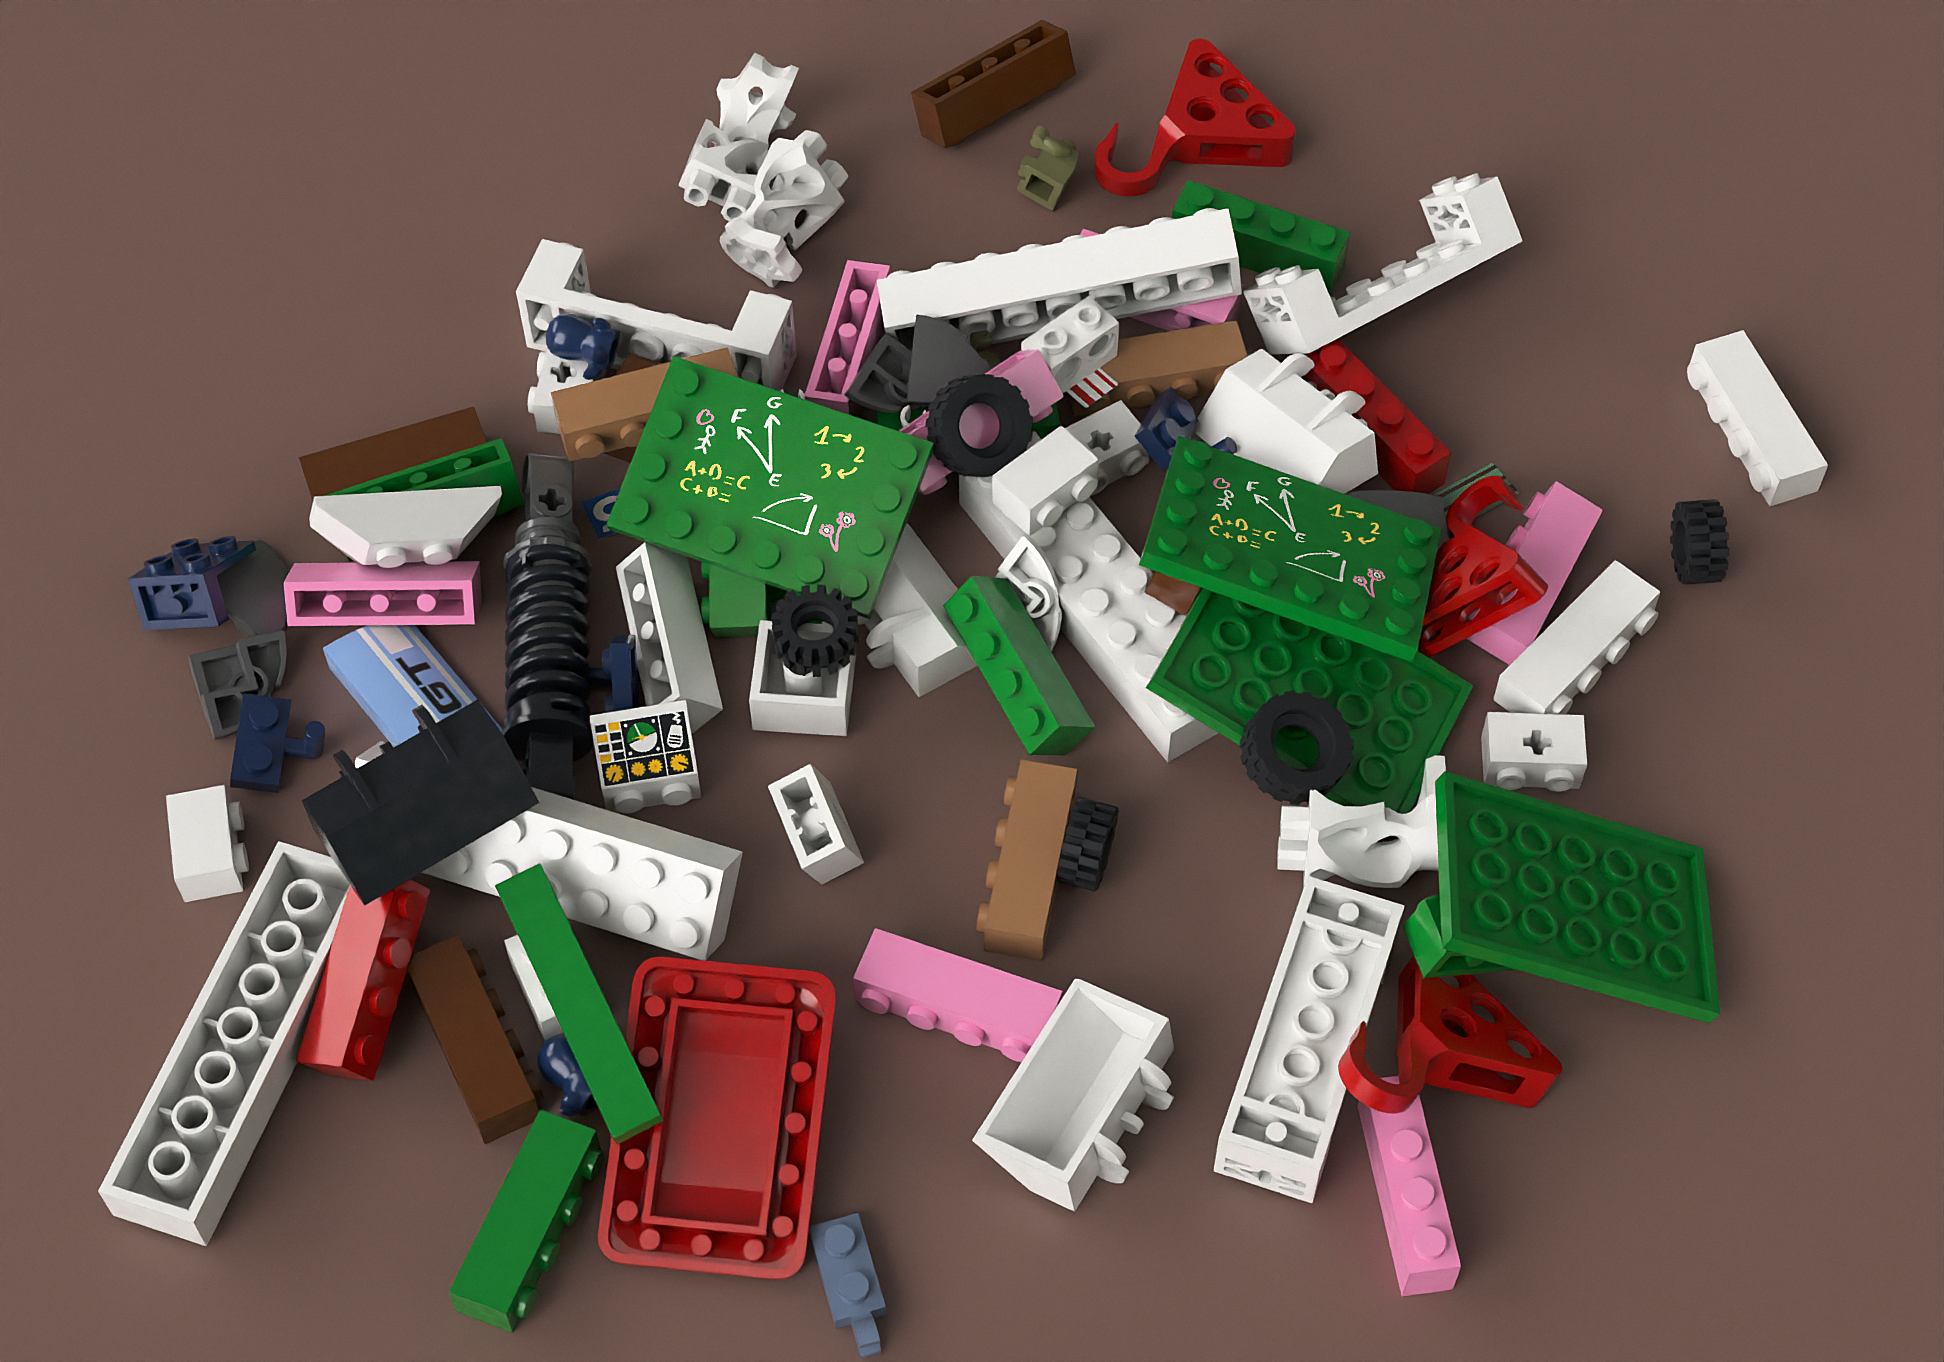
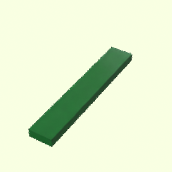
[495,863,664,1144]

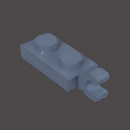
[809,1213,887,1359]

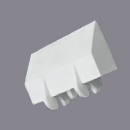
[1193,349,1378,494]
[857,523,978,697]
[972,979,1174,1212]

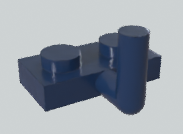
[1134,387,1237,470]
[586,635,641,713]
[230,693,325,793]

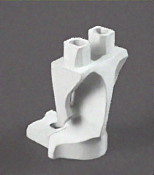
[678,53,799,221]
[719,130,849,288]
[1277,755,1446,888]

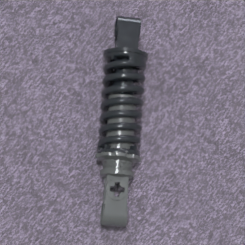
[502,453,593,800]

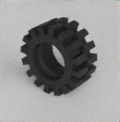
[1670,499,1730,585]
[771,584,859,677]
[1057,797,1119,892]

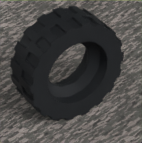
[925,374,1033,477]
[1239,691,1354,805]

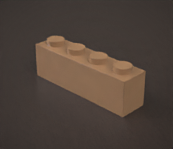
[1068,320,1248,416]
[551,347,738,462]
[976,759,1078,961]

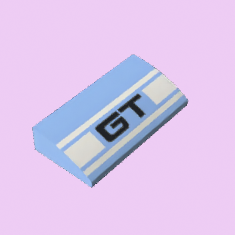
[323,625,503,746]

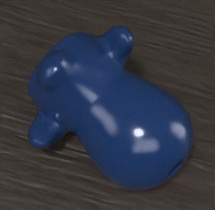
[546,313,620,380]
[537,1033,598,1116]

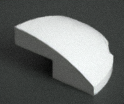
[995,533,1062,651]

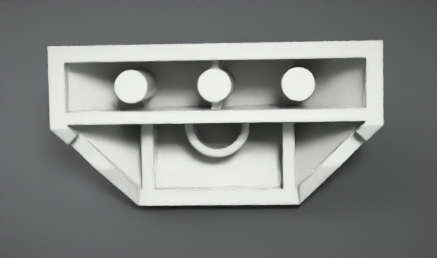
[309,486,502,568]

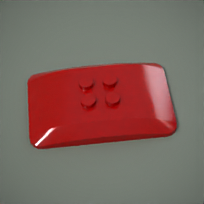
[598,956,836,1280]

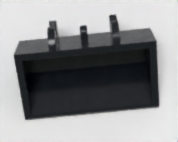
[302,699,540,905]

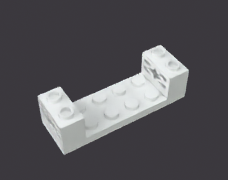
[1243,173,1523,355]
[516,239,797,391]
[1214,876,1405,1203]

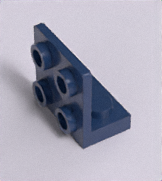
[128,536,257,630]

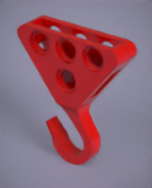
[1094,38,1295,197]
[1417,475,1548,658]
[1338,954,1562,1114]

